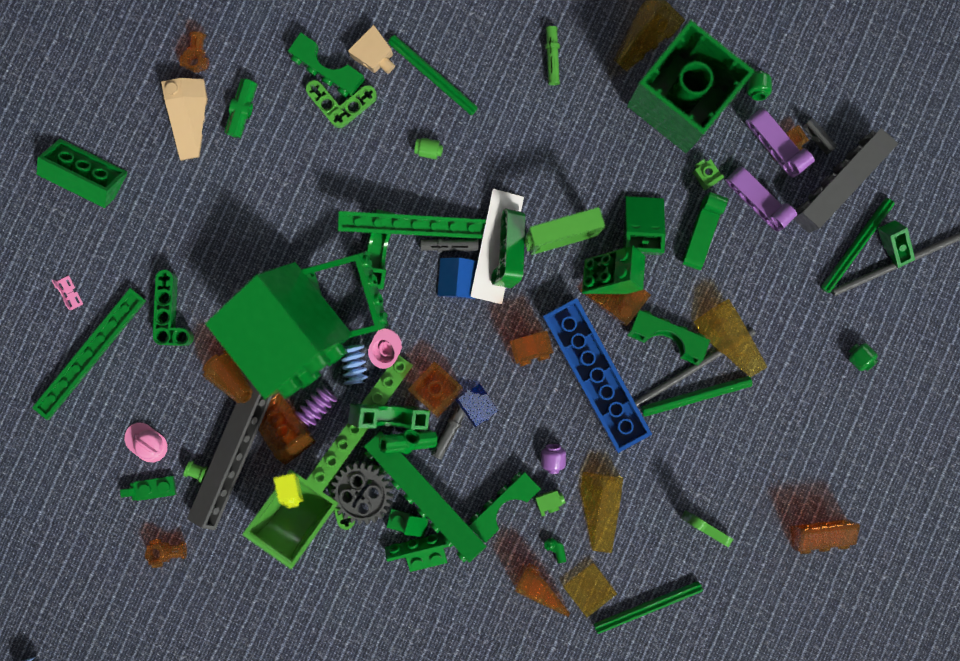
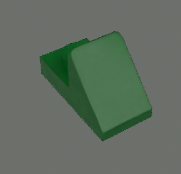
[386,508,429,537]

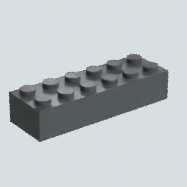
[794,128,898,233]

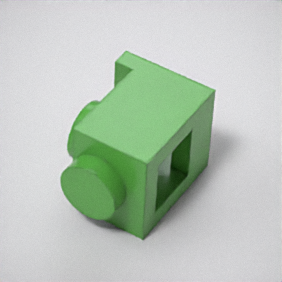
[692,159,724,191]
[535,489,566,517]

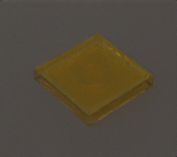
[563,563,617,618]

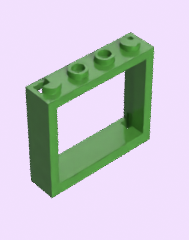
[524,207,605,255]

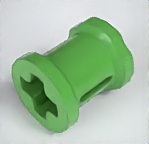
[184,460,209,483]

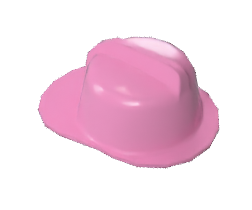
[368,328,402,369]
[124,423,167,462]

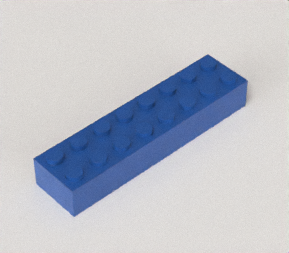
[542,298,652,453]

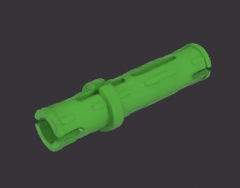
[545,26,560,85]

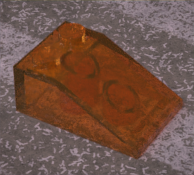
[580,289,651,327]
[258,393,316,465]
[513,563,570,617]

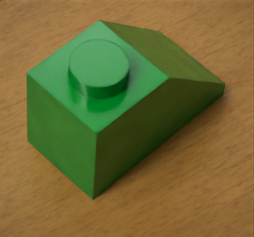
[878,220,915,268]

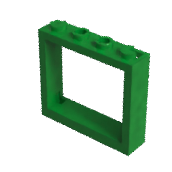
[302,251,389,337]

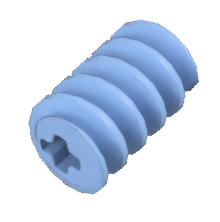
[341,345,368,385]

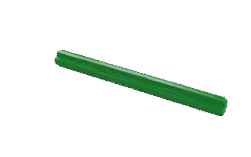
[388,35,478,115]
[821,198,895,293]
[641,376,752,417]
[594,581,703,634]

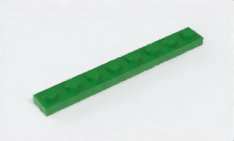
[337,211,486,239]
[32,288,147,420]

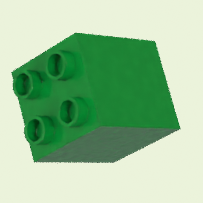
[627,20,755,154]
[205,262,352,399]

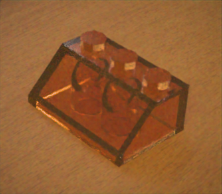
[790,519,860,554]

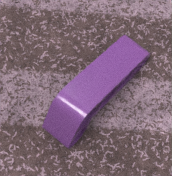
[746,108,815,177]
[725,166,797,232]

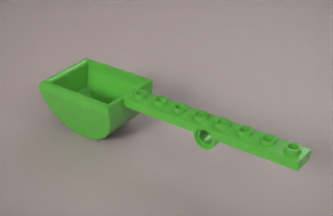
[243,356,413,570]

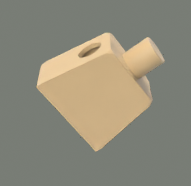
[348,25,395,74]

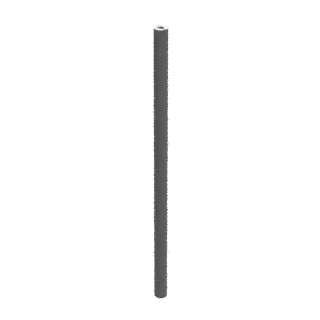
[831,232,960,296]
[634,328,756,407]

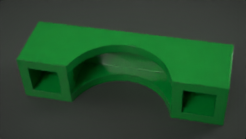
[288,33,365,97]
[360,209,395,290]
[627,310,710,365]
[348,404,430,430]
[469,471,541,543]

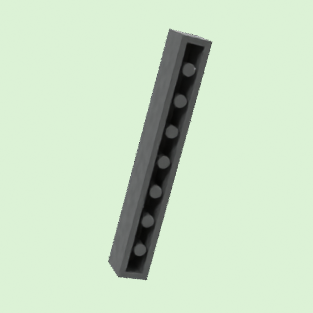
[187,378,273,530]

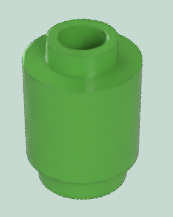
[414,137,443,160]

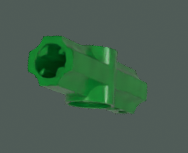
[224,78,258,138]
[379,429,438,454]

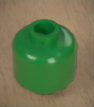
[747,71,772,101]
[848,343,878,372]

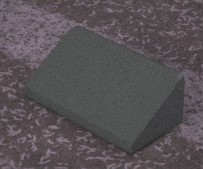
[802,118,837,154]

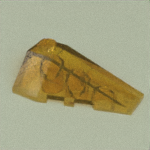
[614,0,685,71]
[693,299,767,377]
[580,472,623,553]

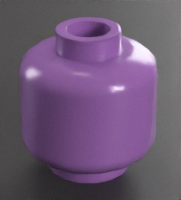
[541,444,566,474]

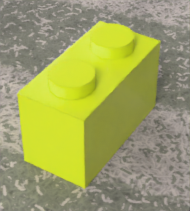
[274,473,303,508]

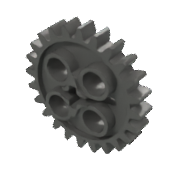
[330,461,394,525]

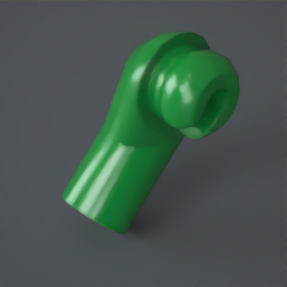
[544,538,567,563]

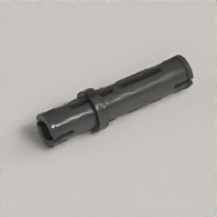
[421,237,478,253]
[431,403,469,460]

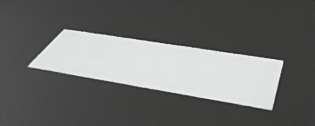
[471,189,524,304]

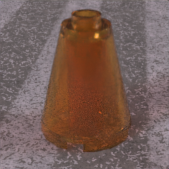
[202,350,253,403]

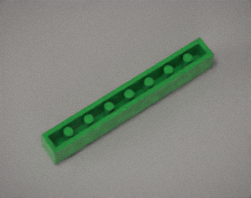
[364,431,487,563]

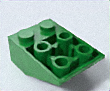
[623,196,665,255]
[582,246,646,294]

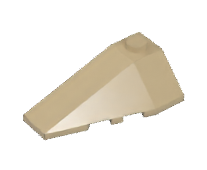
[161,78,208,161]

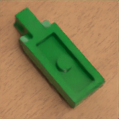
[120,476,177,501]

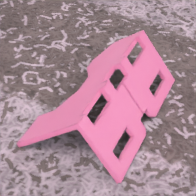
[52,276,83,310]

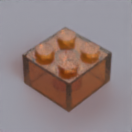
[508,331,554,367]
[408,361,463,419]

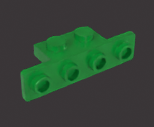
[385,533,449,572]

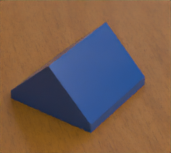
[437,258,478,299]

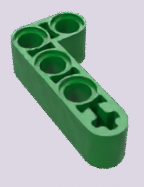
[682,192,728,271]
[491,208,525,288]
[153,270,194,346]

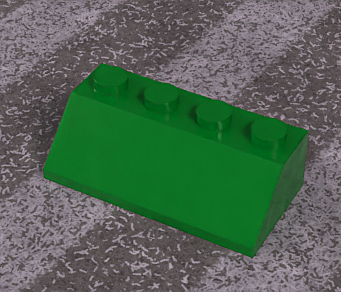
[36,139,127,208]

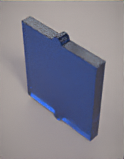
[456,383,499,427]

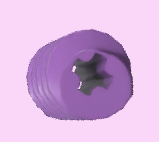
[295,385,338,427]

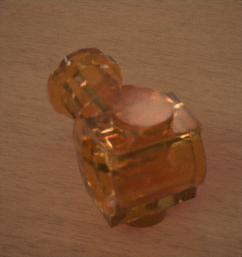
[180,31,209,73]
[145,539,187,568]

